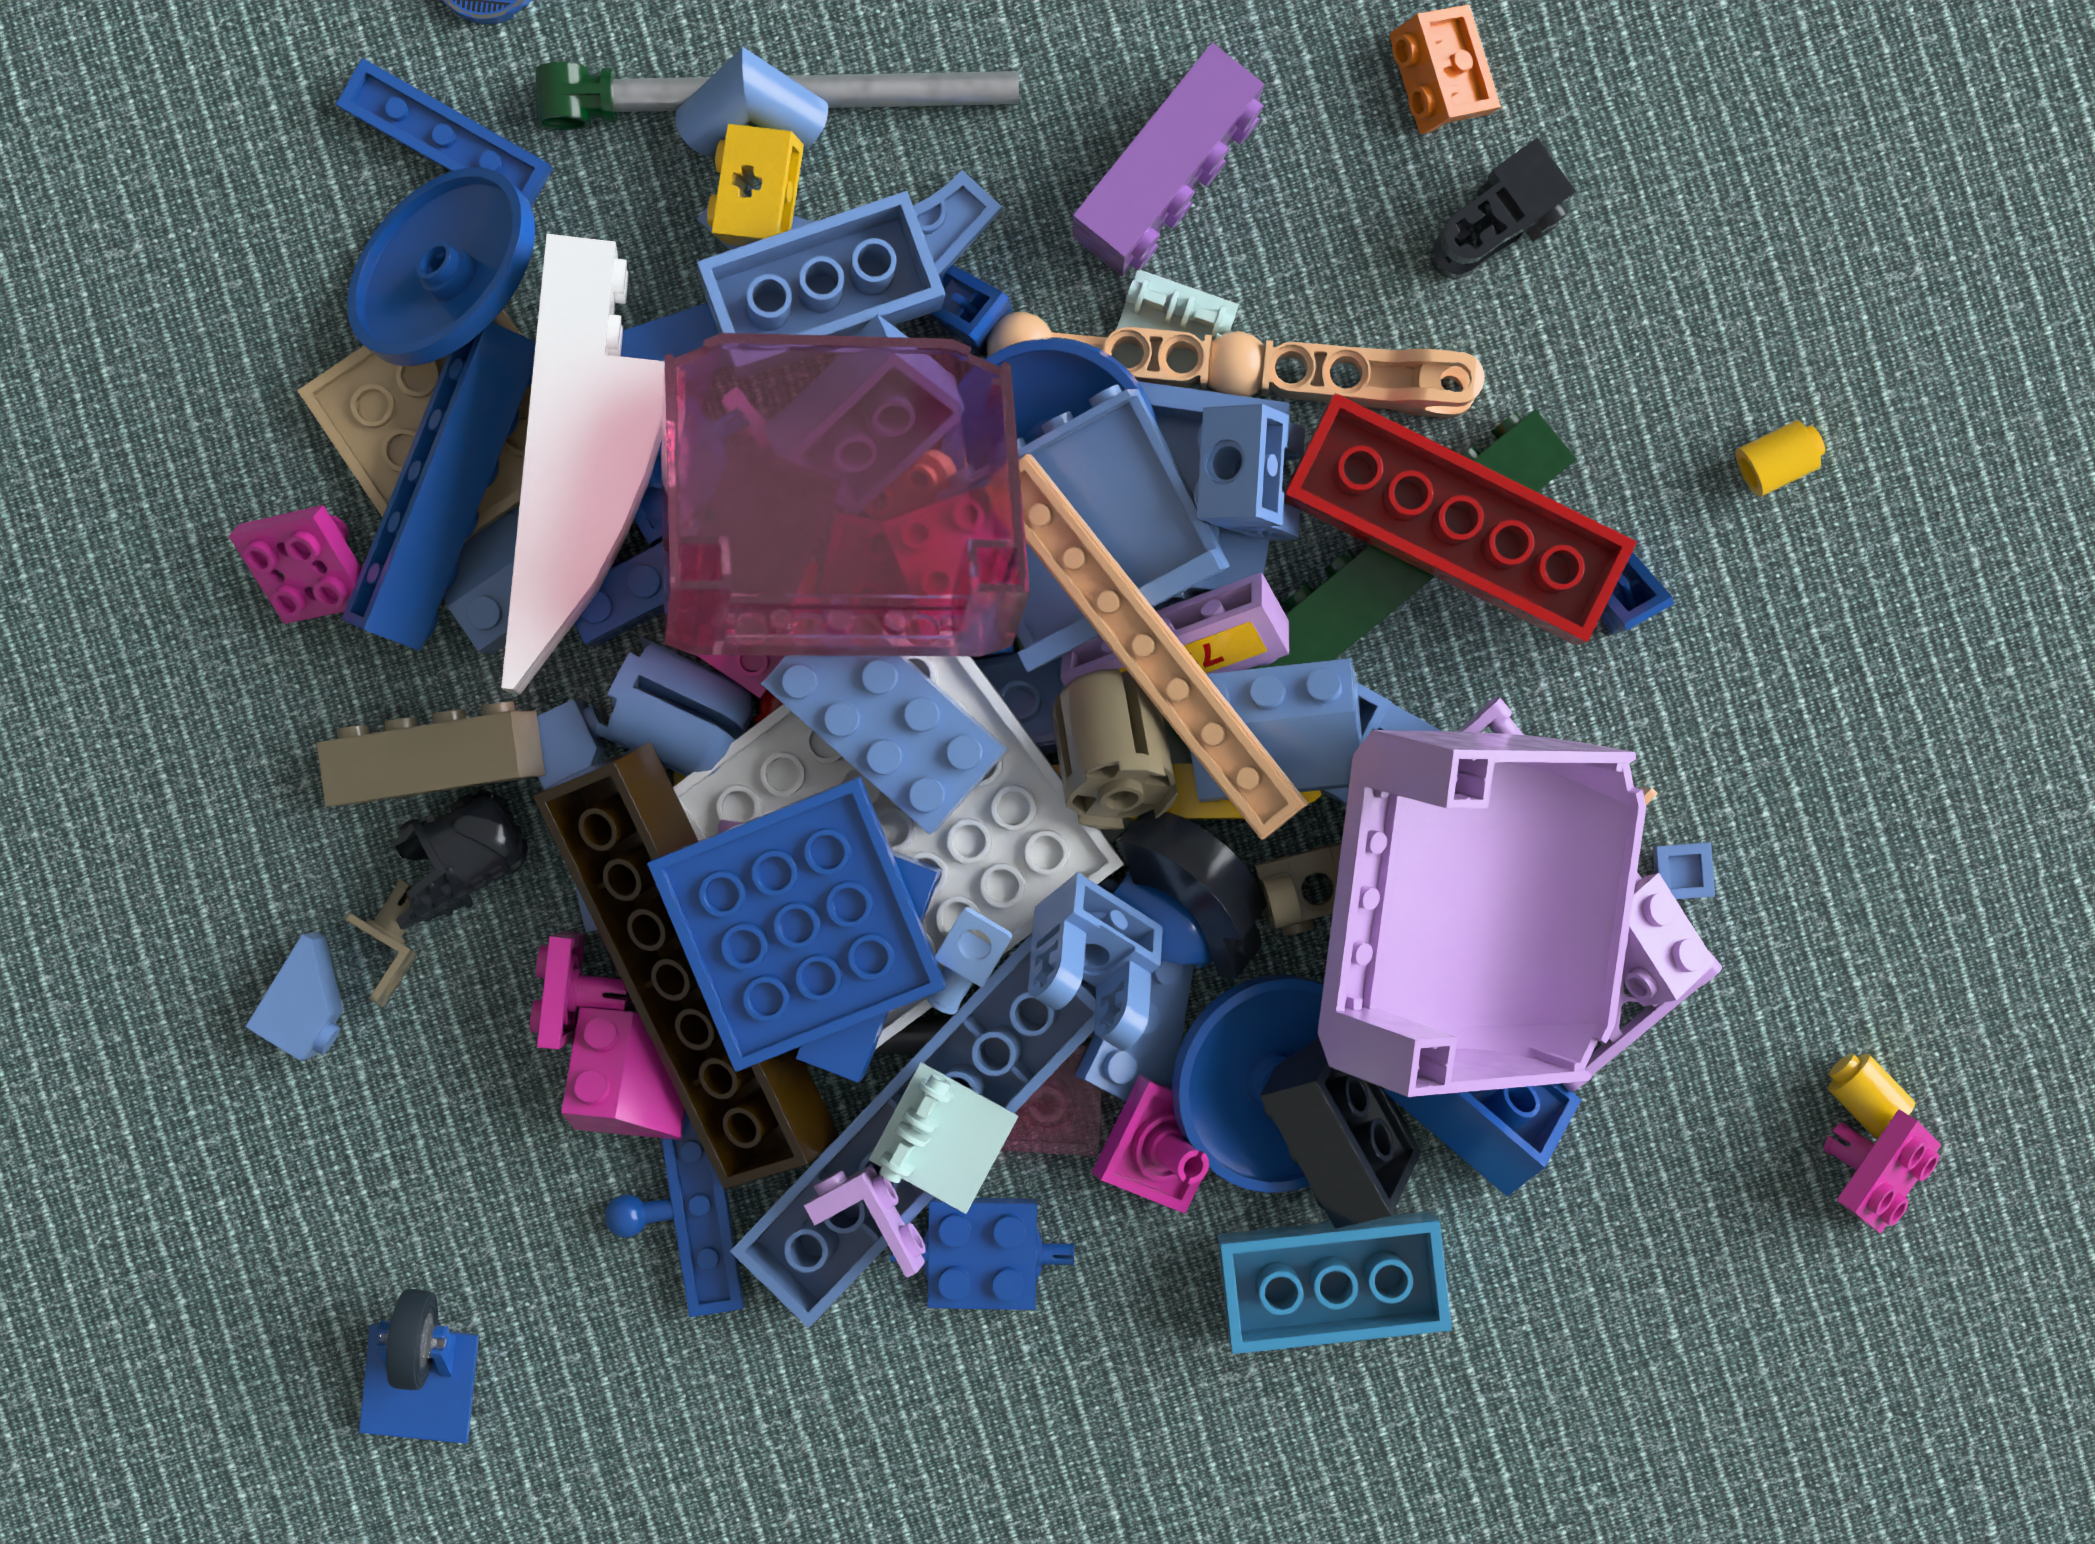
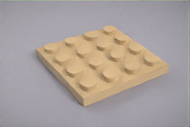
[297,308,532,542]

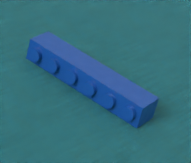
[341,322,536,651]

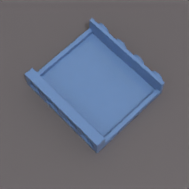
[936,384,1230,672]

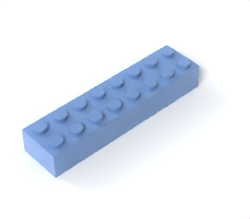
[730,934,1096,1328]

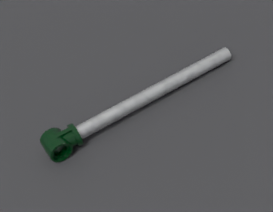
[536,62,1019,130]

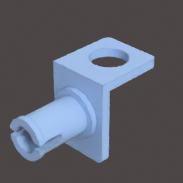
[926,907,1012,1014]

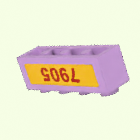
[1060,572,1289,686]

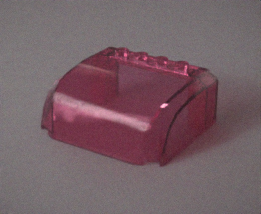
[661,333,1030,657]

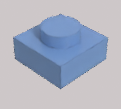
[1652,842,1715,899]

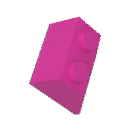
[561,1007,686,1140]

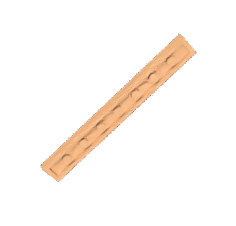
[985,454,1309,840]

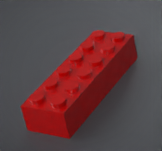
[1284,393,1637,646]

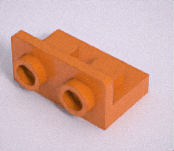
[1390,5,1501,134]

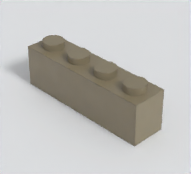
[316,702,545,807]

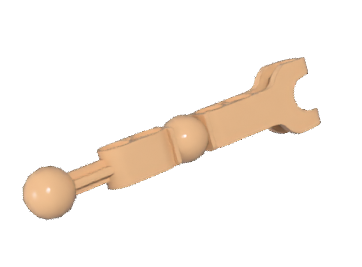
[986,311,1484,418]

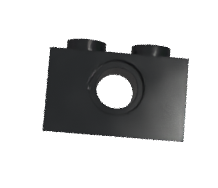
[1430,137,1576,279]

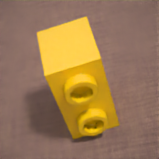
[707,124,804,246]

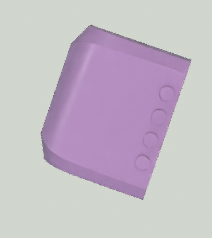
[1318,730,1646,1097]

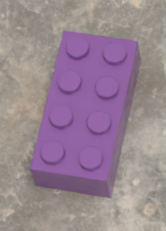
[1073,42,1264,277]

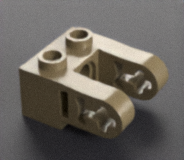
[1252,841,1342,936]

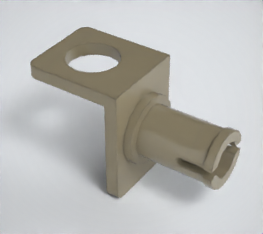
[344,879,418,1007]

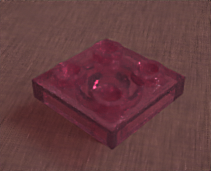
[1001,1045,1102,1156]

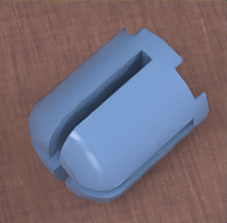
[596,637,752,777]

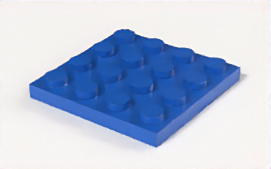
[647,776,947,1072]

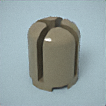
[1051,669,1178,829]

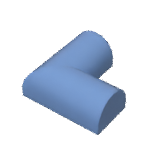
[675,47,828,156]

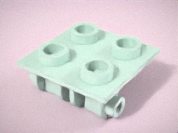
[1113,270,1239,391]
[869,1062,1019,1214]

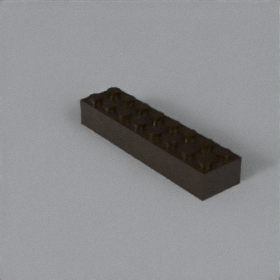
[533,742,840,1189]

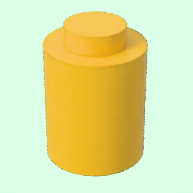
[1735,420,1825,497]
[1828,1053,1915,1138]

